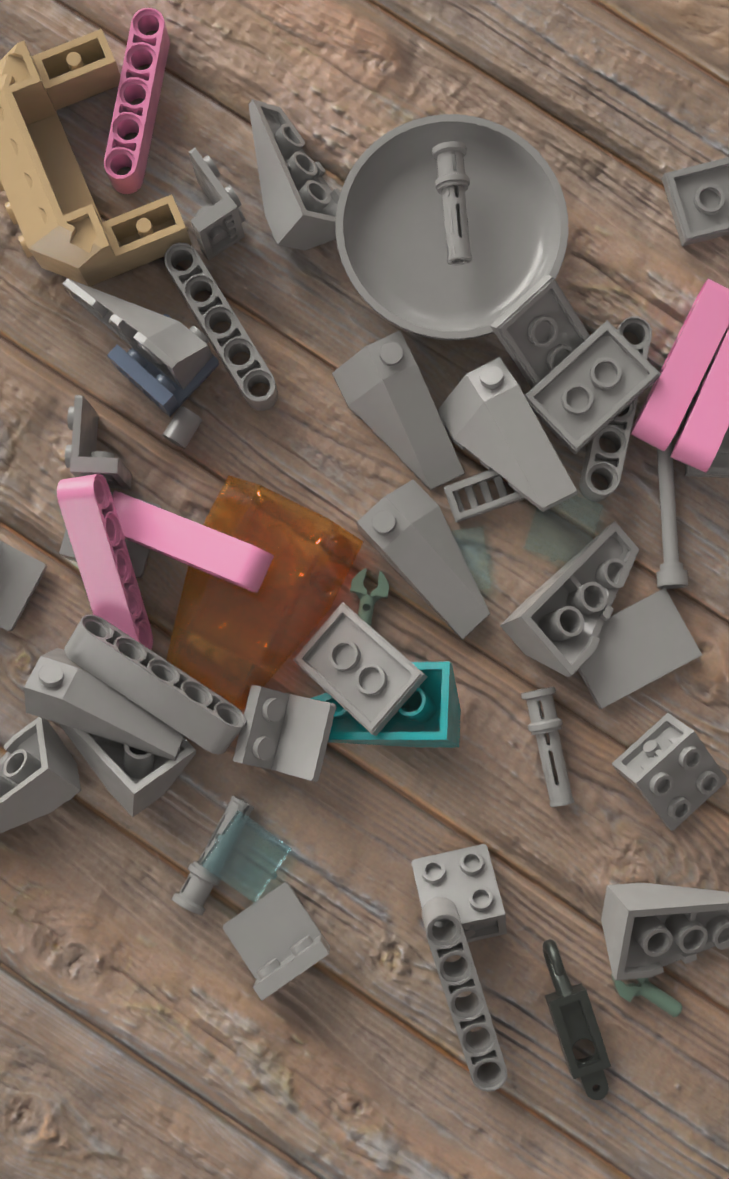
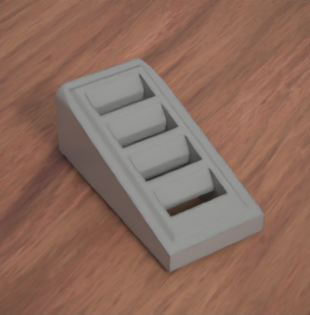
[443,469,526,523]

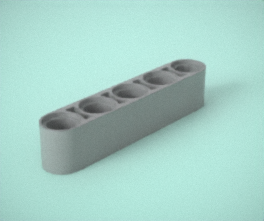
[164,243,278,411]
[579,316,652,502]
[64,615,246,754]
[422,897,508,1092]

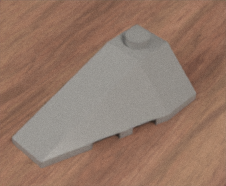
[248,99,341,250]
[63,278,213,390]
[356,480,490,640]
[500,521,639,677]
[24,648,185,761]
[0,717,81,833]
[59,723,196,817]
[601,883,729,980]

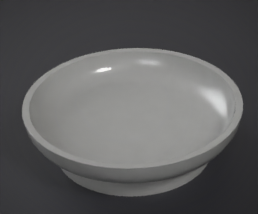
[336,114,568,340]

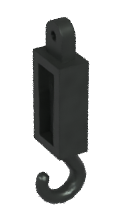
[542,939,611,1100]

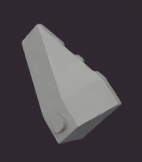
[332,330,465,491]
[437,357,577,512]

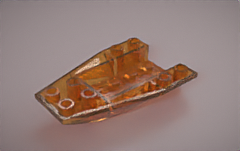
[166,475,364,712]

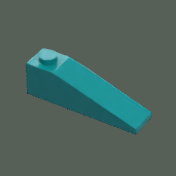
[311,661,461,748]

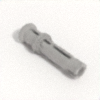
[432,141,472,266]
[521,687,574,807]
[172,795,254,915]

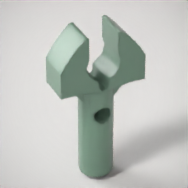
[350,568,389,626]
[611,974,683,1017]

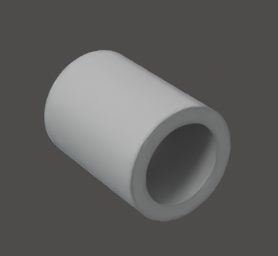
[163,406,203,449]

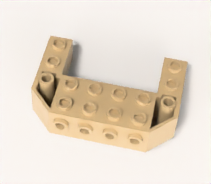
[0,29,192,287]

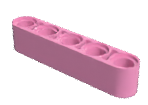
[104,8,170,194]
[630,279,729,451]
[670,325,729,473]
[57,473,153,650]
[112,491,274,593]

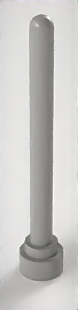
[656,441,689,589]

